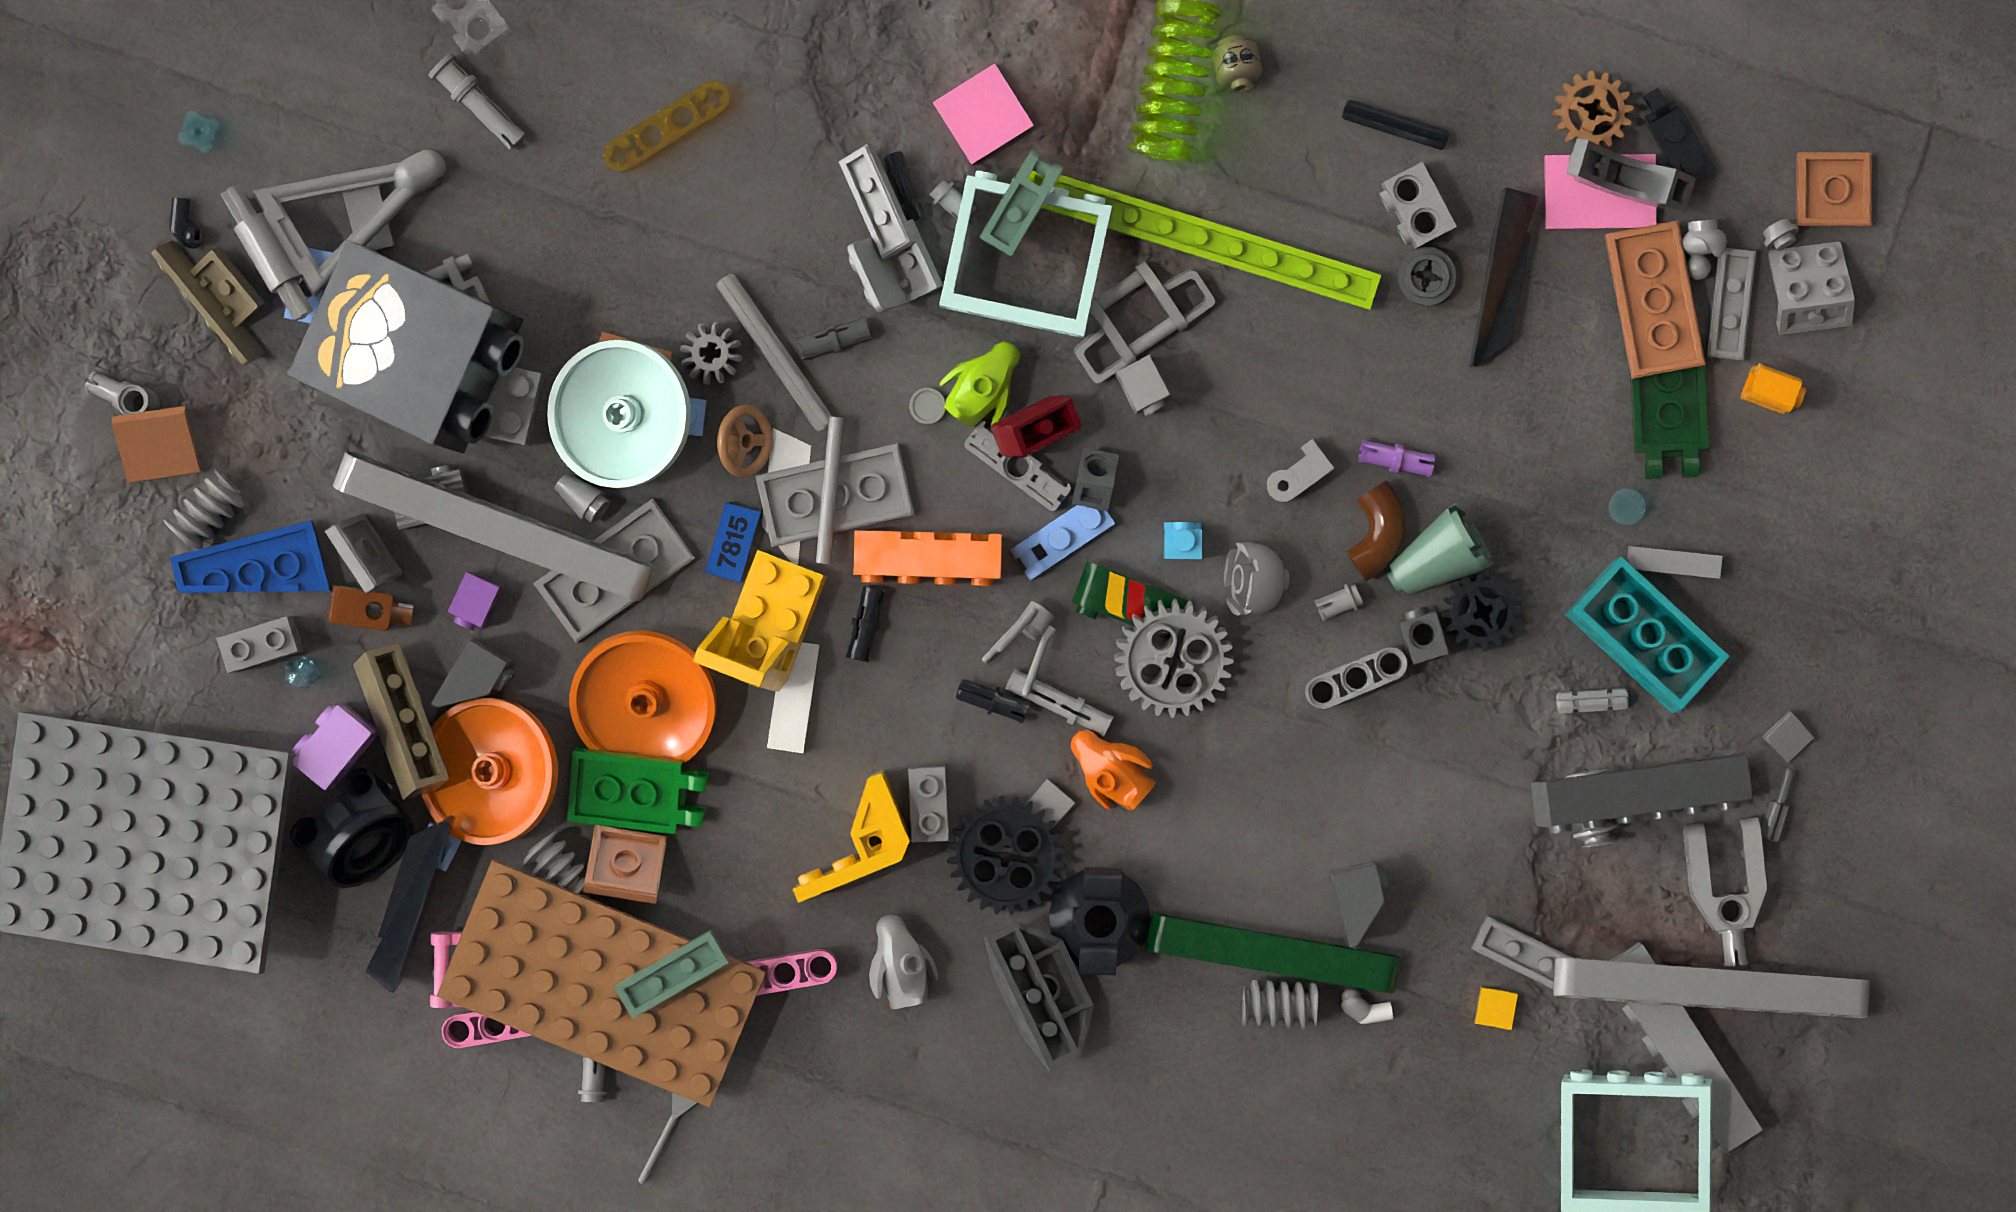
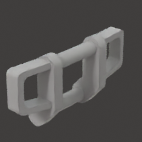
[1074,261,1215,383]

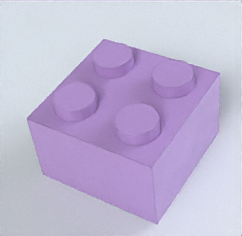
[292,704,378,790]

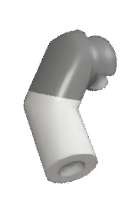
[1341,988,1393,1024]

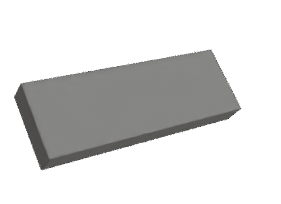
[839,144,916,259]
[1706,248,1756,361]
[1471,915,1574,989]

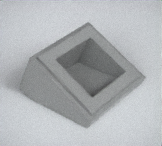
[1762,712,1814,763]

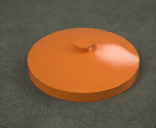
[569,630,717,763]
[422,698,558,845]

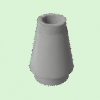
[554,473,610,524]

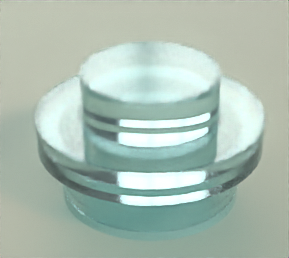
[1608,489,1646,525]

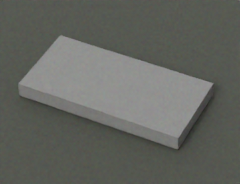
[755,443,915,547]
[533,498,695,643]

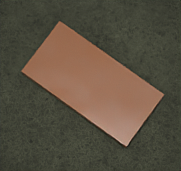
[1604,220,1706,379]

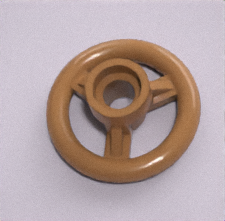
[717,404,772,478]

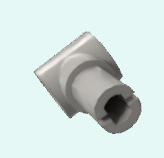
[85,370,160,415]

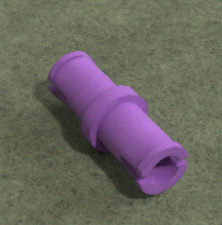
[1358,439,1435,477]

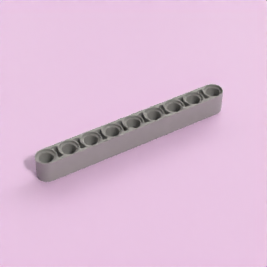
[333,451,655,601]
[1553,958,1870,1018]

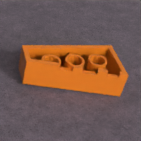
[853,530,1002,586]

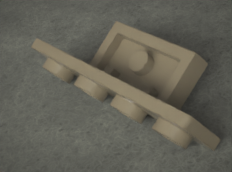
[152,241,265,365]

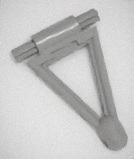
[221,149,446,321]

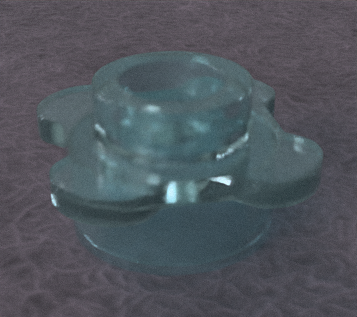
[178,111,220,153]
[283,656,322,689]

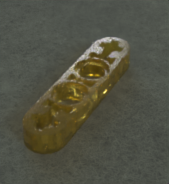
[603,81,731,173]

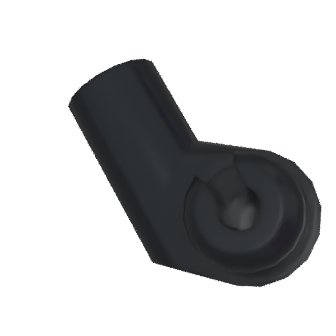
[169,197,205,249]

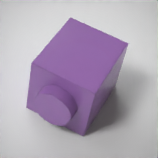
[448,572,503,631]

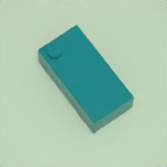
[1564,557,1730,713]

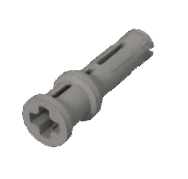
[428,52,526,150]

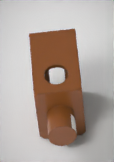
[327,584,413,631]

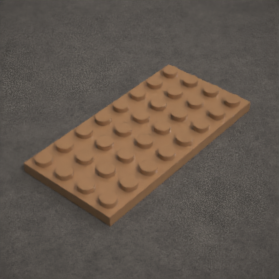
[436,859,766,1108]

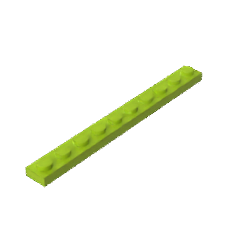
[1028,171,1381,311]

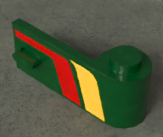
[1071,561,1189,640]

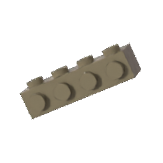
[353,642,449,800]

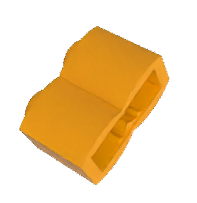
[1741,363,1806,414]

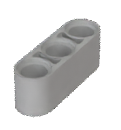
[1304,647,1407,709]

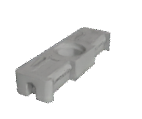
[964,421,1071,511]

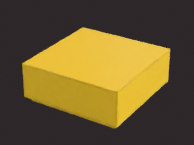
[1474,987,1518,1030]

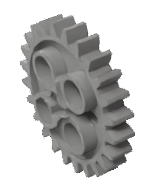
[1114,598,1234,718]

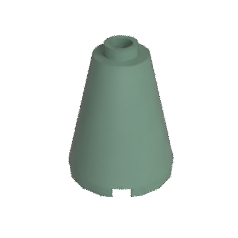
[1387,503,1494,595]

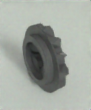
[1398,247,1456,306]

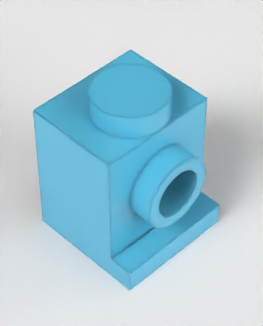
[1164,522,1202,559]

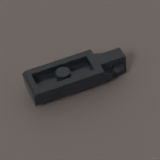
[1643,88,1717,183]

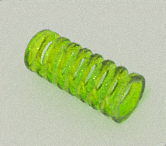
[1127,0,1222,163]

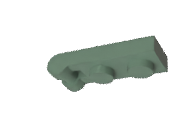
[979,149,1064,257]

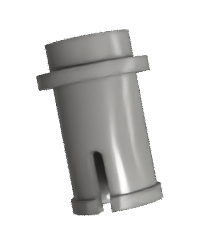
[929,179,977,220]
[1314,583,1363,622]
[578,1057,607,1102]

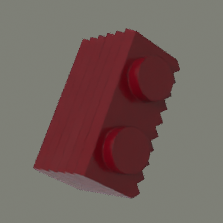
[991,395,1082,457]

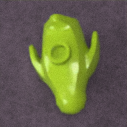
[939,340,1021,428]

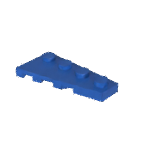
[169,520,332,593]

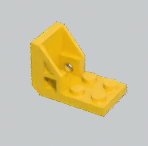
[693,550,827,692]
[793,770,911,903]

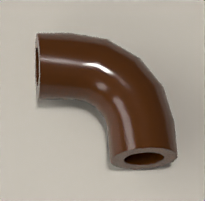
[1346,480,1405,582]

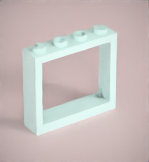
[939,171,1112,338]
[1561,1069,1712,1212]

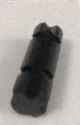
[884,151,924,222]

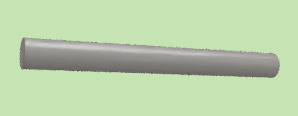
[816,417,844,564]

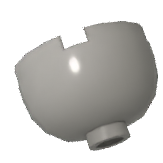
[1224,542,1290,616]

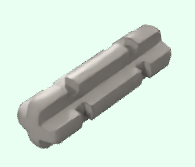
[1556,688,1629,714]

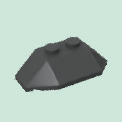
[984,921,1094,1071]

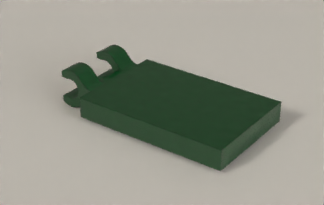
[1630,339,1709,479]

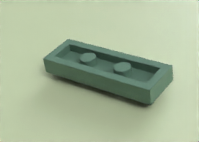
[614,929,729,1019]

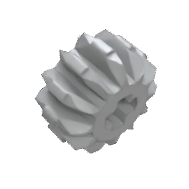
[680,322,743,385]

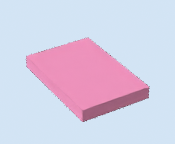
[1544,154,1656,230]

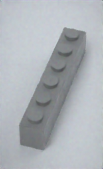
[1610,942,1763,1154]

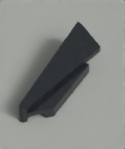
[1469,188,1538,367]
[366,815,456,993]

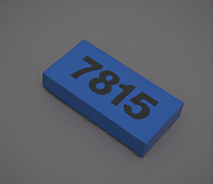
[705,502,761,583]

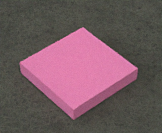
[933,63,1034,165]

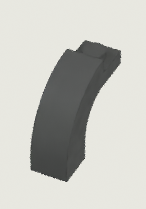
[1566,138,1696,213]

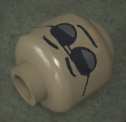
[1211,35,1263,93]

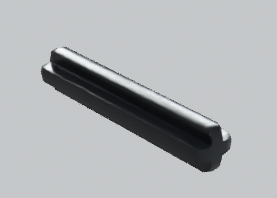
[1342,100,1449,150]

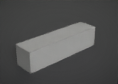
[1627,546,1723,579]

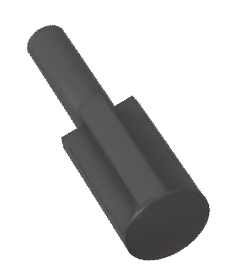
[1761,768,1796,843]

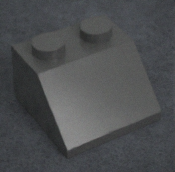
[431,639,515,707]
[1328,861,1389,948]

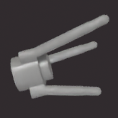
[982,601,1056,697]

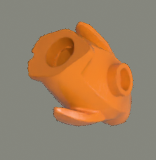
[1070,730,1156,811]

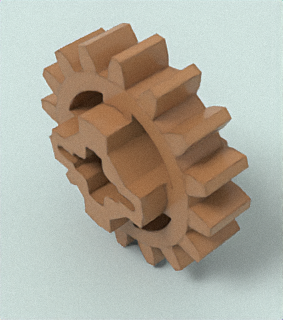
[1552,71,1633,148]

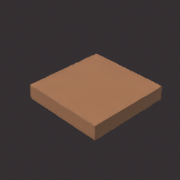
[1796,152,1872,227]
[111,406,201,483]
[583,825,668,904]

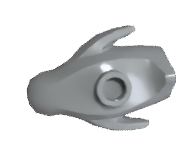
[869,914,938,1009]

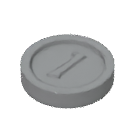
[909,388,945,424]

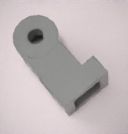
[1267,439,1334,502]

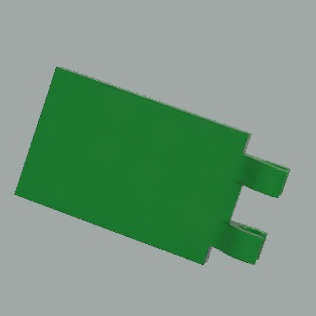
[567,747,709,834]

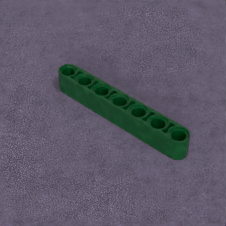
[1145,913,1401,993]

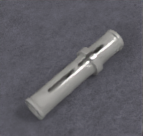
[1005,668,1114,737]

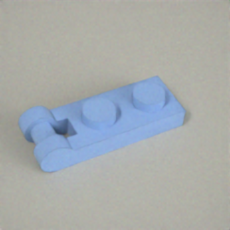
[1010,505,1115,580]

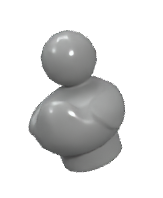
[1682,219,1728,280]

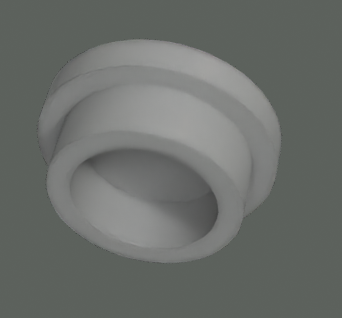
[1763,218,1799,251]

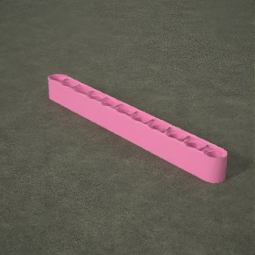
[442,948,838,1048]

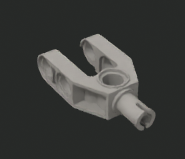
[1683,817,1767,967]

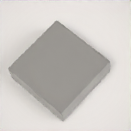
[1023,779,1075,830]

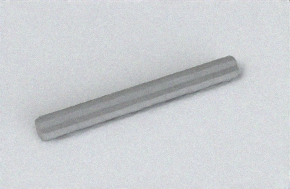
[716,273,832,432]

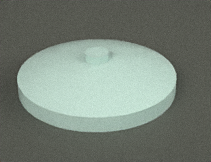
[547,340,691,488]

